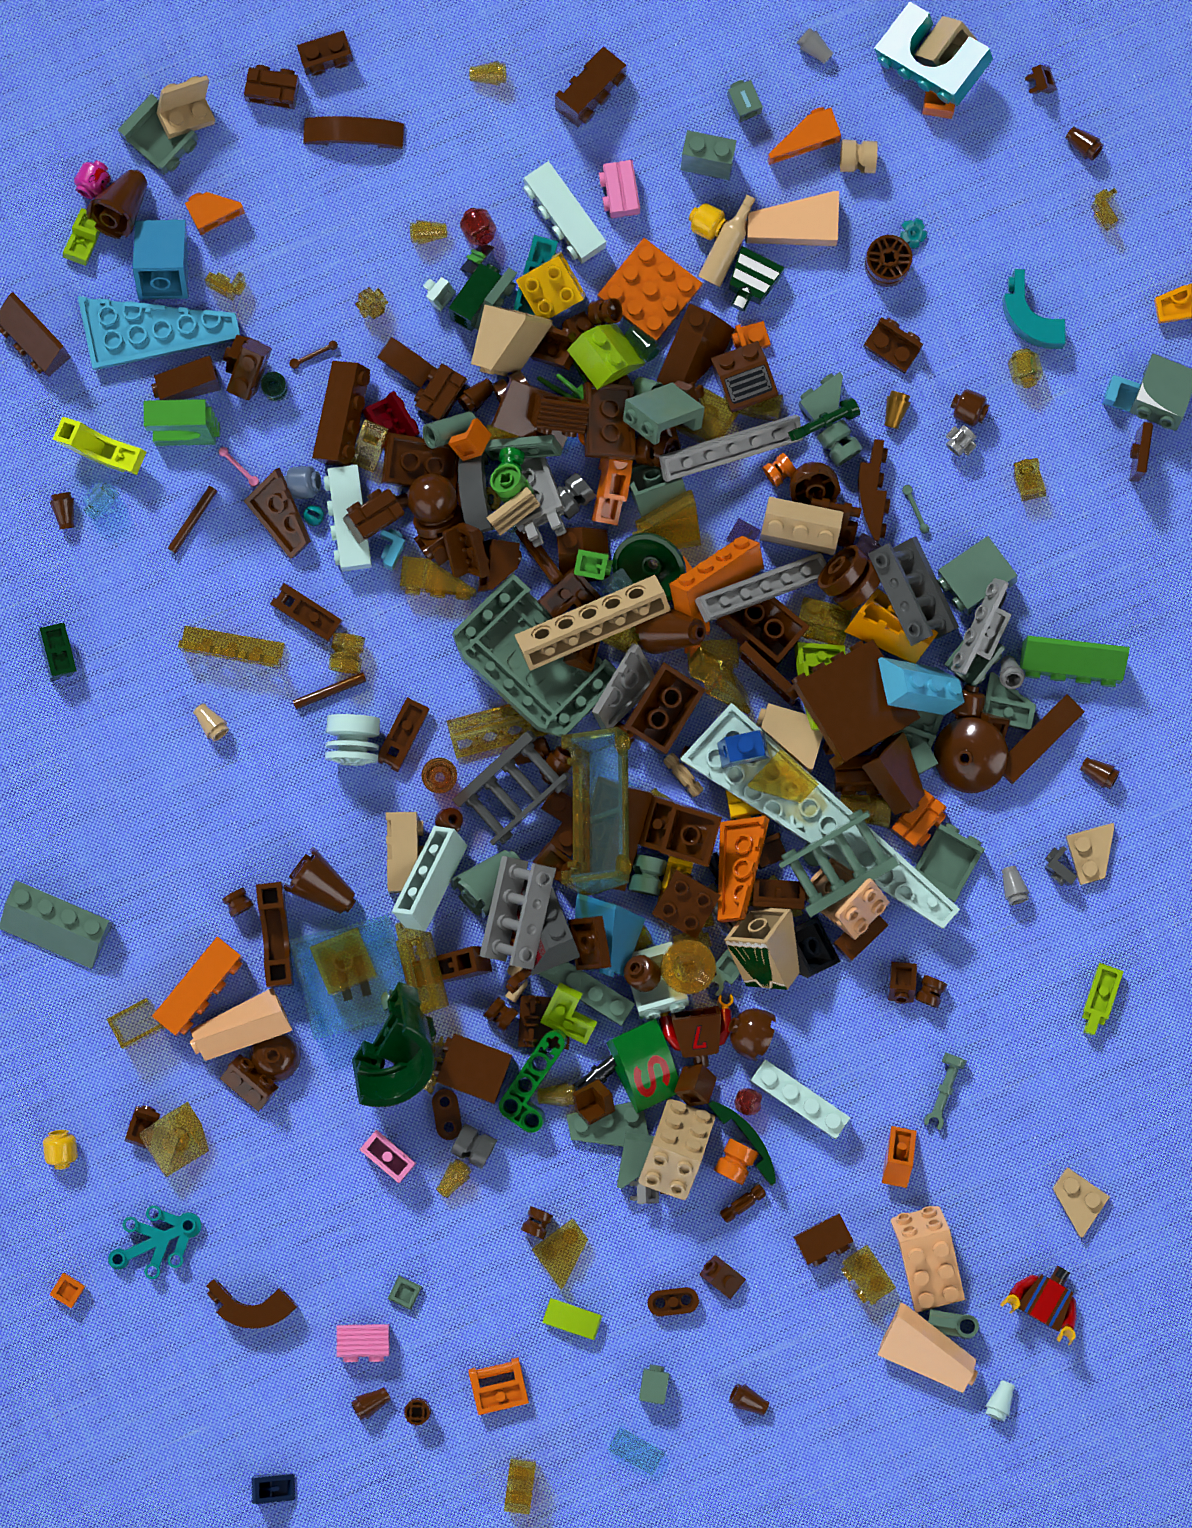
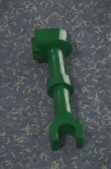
[788,397,860,442]

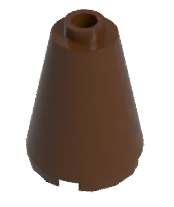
[86,170,148,239]
[635,608,706,654]
[283,847,356,914]

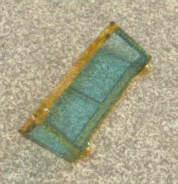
[561,727,632,896]

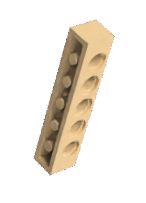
[514,575,671,671]

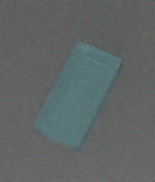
[607,1427,665,1476]

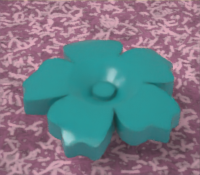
[900,218,927,249]

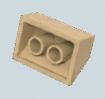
[760,497,843,556]

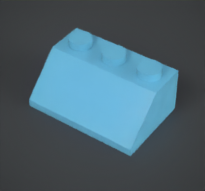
[878,657,964,715]

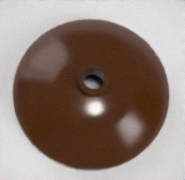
[933,717,1009,793]

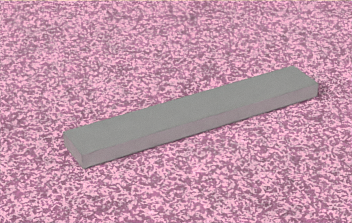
[659,414,803,482]
[695,552,827,623]

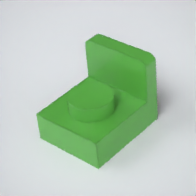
[574,549,613,580]

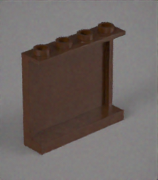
[786,640,921,769]

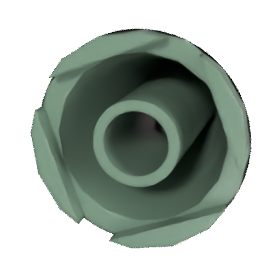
[450,850,521,919]

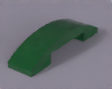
[707,1101,776,1186]

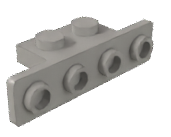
[951,578,1012,675]

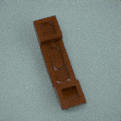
[303,116,404,149]

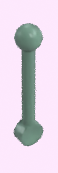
[902,485,929,534]

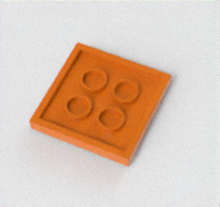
[597,238,703,343]

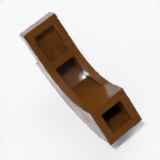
[206,1278,298,1329]

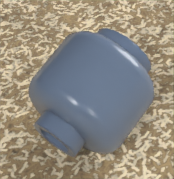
[284,466,321,499]

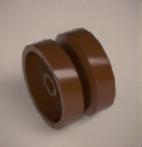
[818,545,880,610]

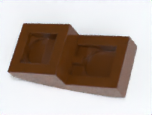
[376,337,434,388]

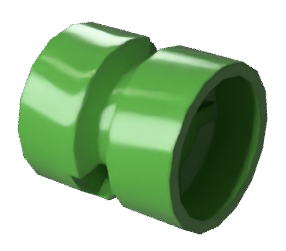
[490,464,534,504]

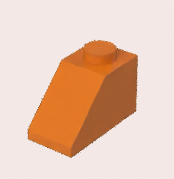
[185,192,245,235]
[882,1126,917,1188]

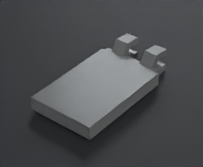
[516,457,567,547]

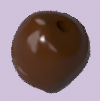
[435,808,463,832]

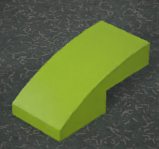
[63,208,100,266]
[542,1298,603,1340]

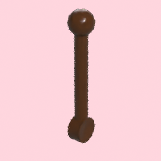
[289,340,338,369]

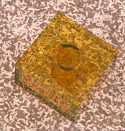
[310,928,378,996]

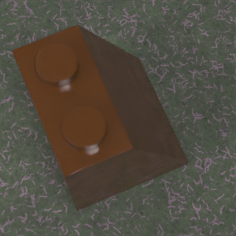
[433,1033,513,1104]

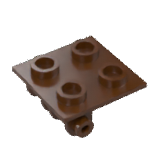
[652,869,721,939]
[518,995,570,1050]

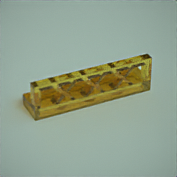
[178,626,285,669]
[446,704,548,759]

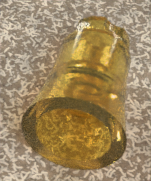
[840,794,892,829]

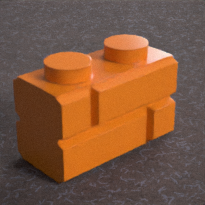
[890,789,947,849]

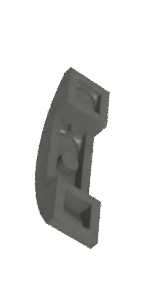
[458,451,493,533]

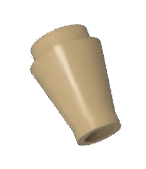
[193,703,229,742]

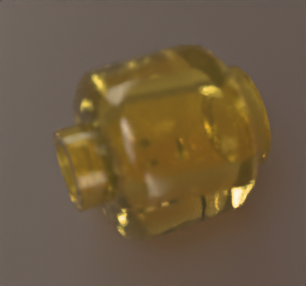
[1008,349,1043,388]

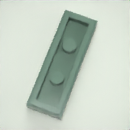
[484,435,562,461]

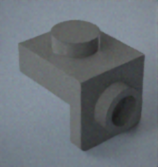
[1044,846,1077,886]

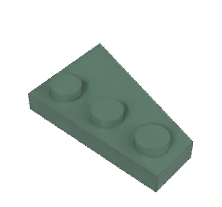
[566,1102,649,1147]

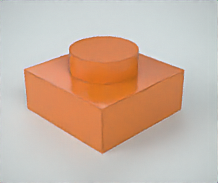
[49,1272,86,1308]

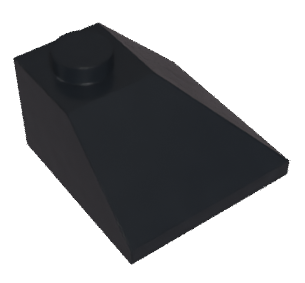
[794,917,841,978]

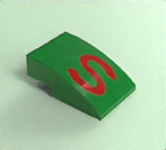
[606,1018,679,1113]

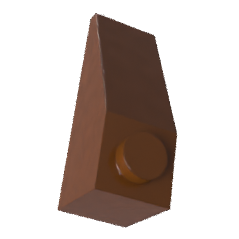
[408,946,492,988]

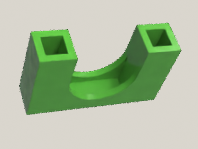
[143,399,220,446]

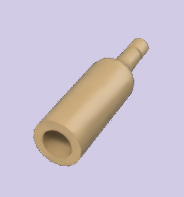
[698,195,755,287]

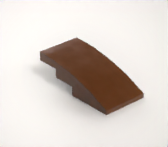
[639,794,722,867]

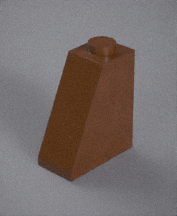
[151,356,221,400]
[862,732,925,815]

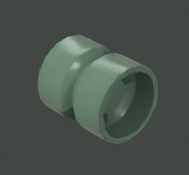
[817,419,863,467]
[628,854,667,896]

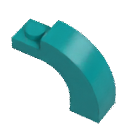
[1002,269,1065,349]

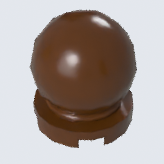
[407,473,464,539]

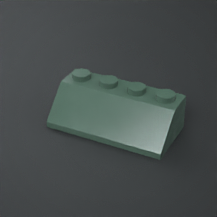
[0,880,113,969]

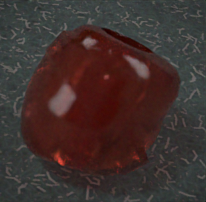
[734,1088,762,1116]

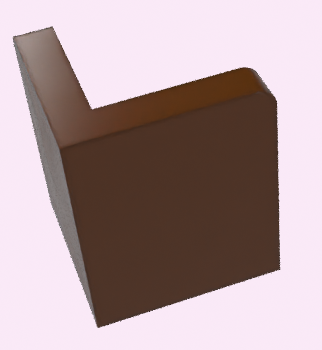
[758,832,786,869]
[674,1064,717,1106]
[573,1079,615,1125]

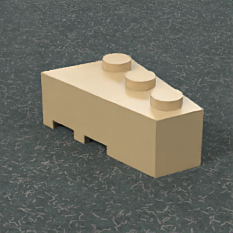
[385,812,424,893]

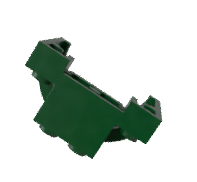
[352,982,436,1107]

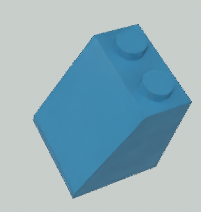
[133,219,188,300]
[575,893,646,978]

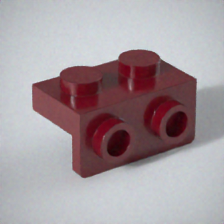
[362,391,420,449]

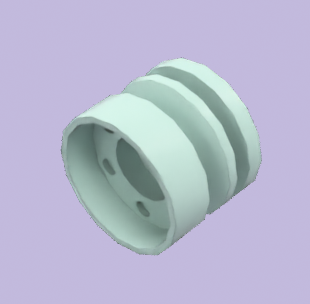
[325,714,380,766]

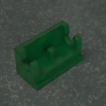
[38,622,77,682]

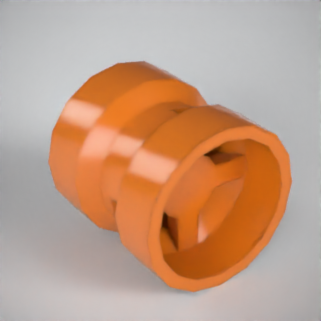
[762,453,796,488]

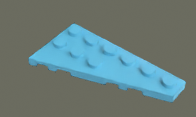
[78,296,240,370]

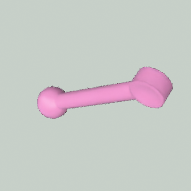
[218,447,259,487]

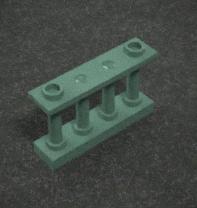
[779,809,900,917]

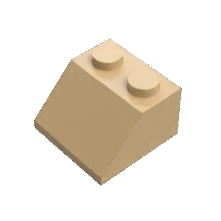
[914,16,978,67]

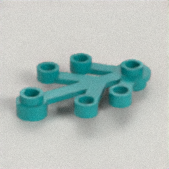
[108,1205,202,1279]

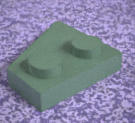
[474,268,517,330]
[983,672,1036,731]

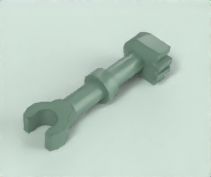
[924,1052,967,1130]

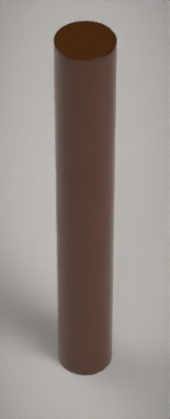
[167,486,217,554]
[292,672,367,710]

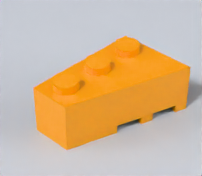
[844,588,938,664]

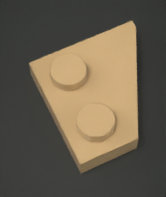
[1065,823,1114,885]
[1052,1167,1110,1238]

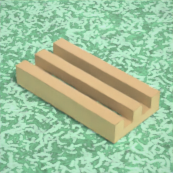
[487,487,540,536]

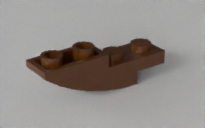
[858,439,890,545]

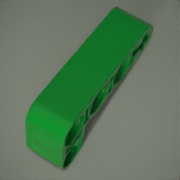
[499,1029,567,1133]

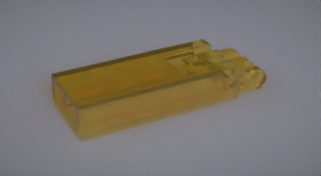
[395,922,449,1015]

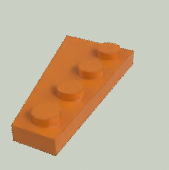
[717,816,770,923]

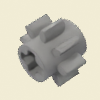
[946,425,977,457]

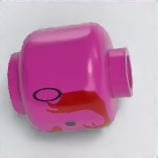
[74,160,111,200]

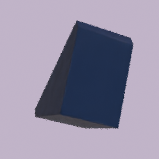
[252,1474,295,1504]

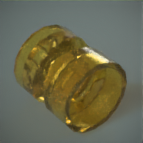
[328,633,365,674]

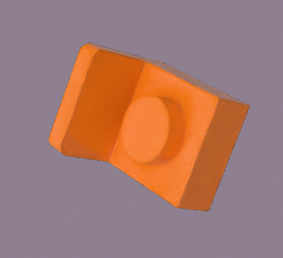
[731,321,771,349]

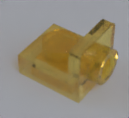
[205,272,246,301]

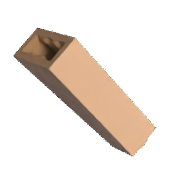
[745,191,839,246]
[190,987,292,1061]
[878,1302,978,1393]

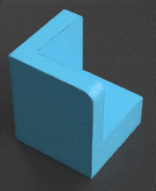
[1102,375,1140,412]

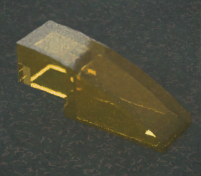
[688,647,751,714]

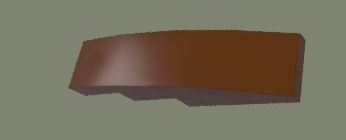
[1003,694,1085,784]

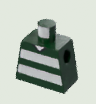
[729,246,785,312]

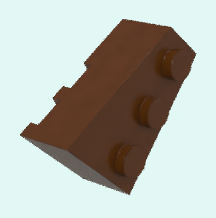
[555,46,627,127]

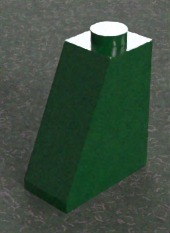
[449,263,502,332]

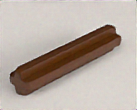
[515,527,563,585]

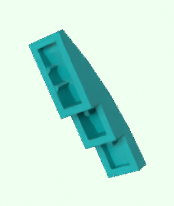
[513,235,559,316]

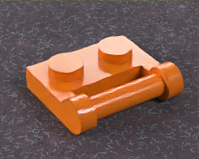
[468,1357,529,1415]

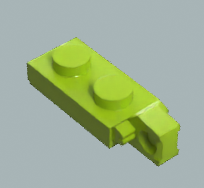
[1082,963,1124,1036]

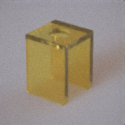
[106,998,165,1050]

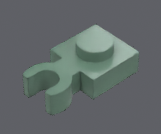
[704,949,740,997]

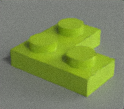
[540,982,597,1045]

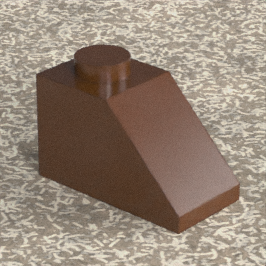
[478,539,522,592]

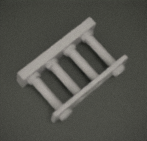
[479,856,556,970]

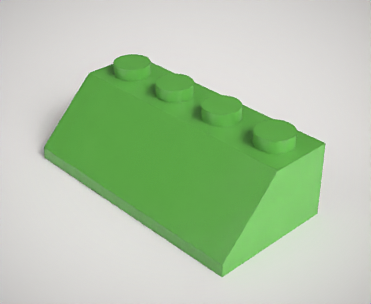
[1020,636,1130,687]

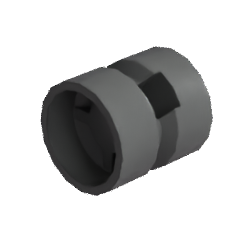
[557,472,596,520]
[450,1123,497,1169]

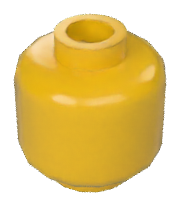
[689,203,728,240]
[43,1130,78,1169]

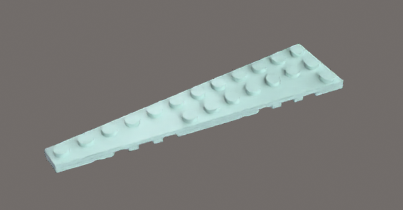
[680,703,960,929]

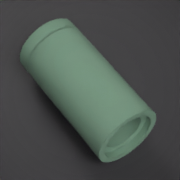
[423,411,476,449]

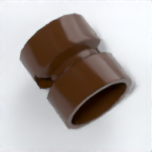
[635,434,681,468]

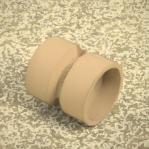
[840,139,878,174]

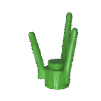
[537,360,587,400]

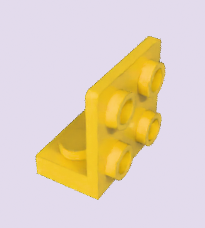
[516,252,586,319]

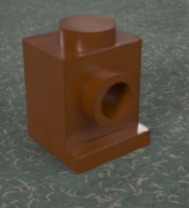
[414,533,449,566]

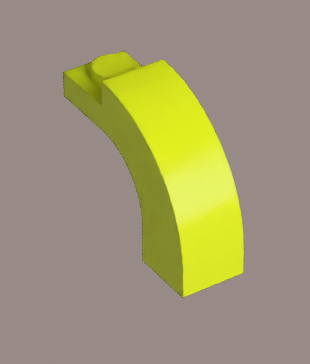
[53,416,147,475]

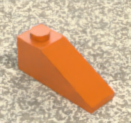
[767,107,841,165]

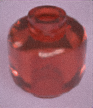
[460,208,496,246]

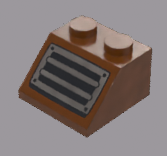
[711,341,779,413]

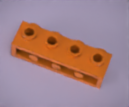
[669,536,764,617]
[152,936,243,1036]

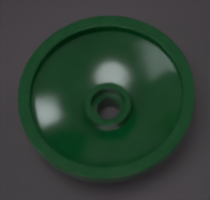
[612,533,686,602]

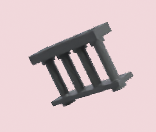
[868,537,959,646]
[452,731,571,845]

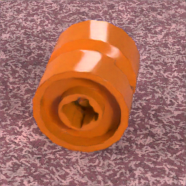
[713,1138,759,1185]

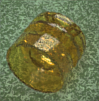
[660,940,716,994]

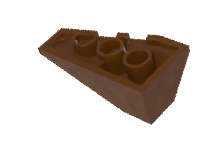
[657,303,735,385]

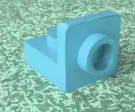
[380,529,406,571]

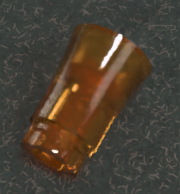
[421,758,457,794]

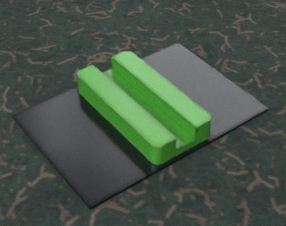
[460,242,494,274]

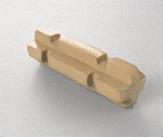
[663,753,703,797]

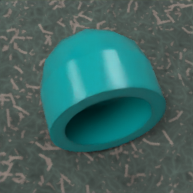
[304,505,324,526]

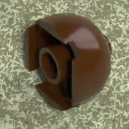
[789,462,841,505]
[728,1008,776,1061]
[249,1033,301,1082]

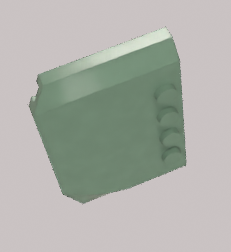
[452,573,617,738]

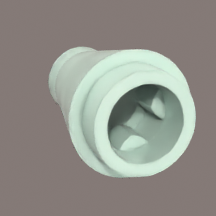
[985,1380,1015,1422]

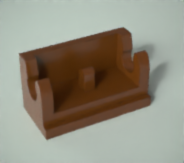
[751,878,805,910]

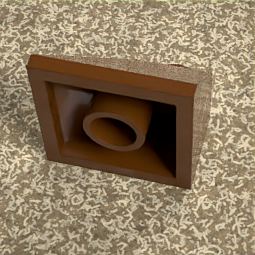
[557,527,610,582]

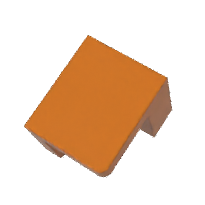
[922,90,955,119]
[448,418,492,461]

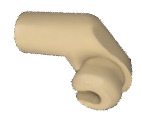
[505,965,528,1003]

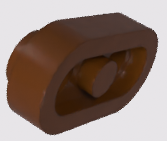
[432,1089,462,1140]
[647,1287,699,1316]

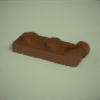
[270,583,343,642]
[378,697,430,772]

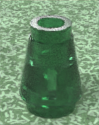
[625,325,661,362]

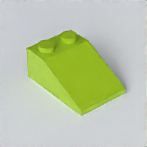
[567,324,646,390]

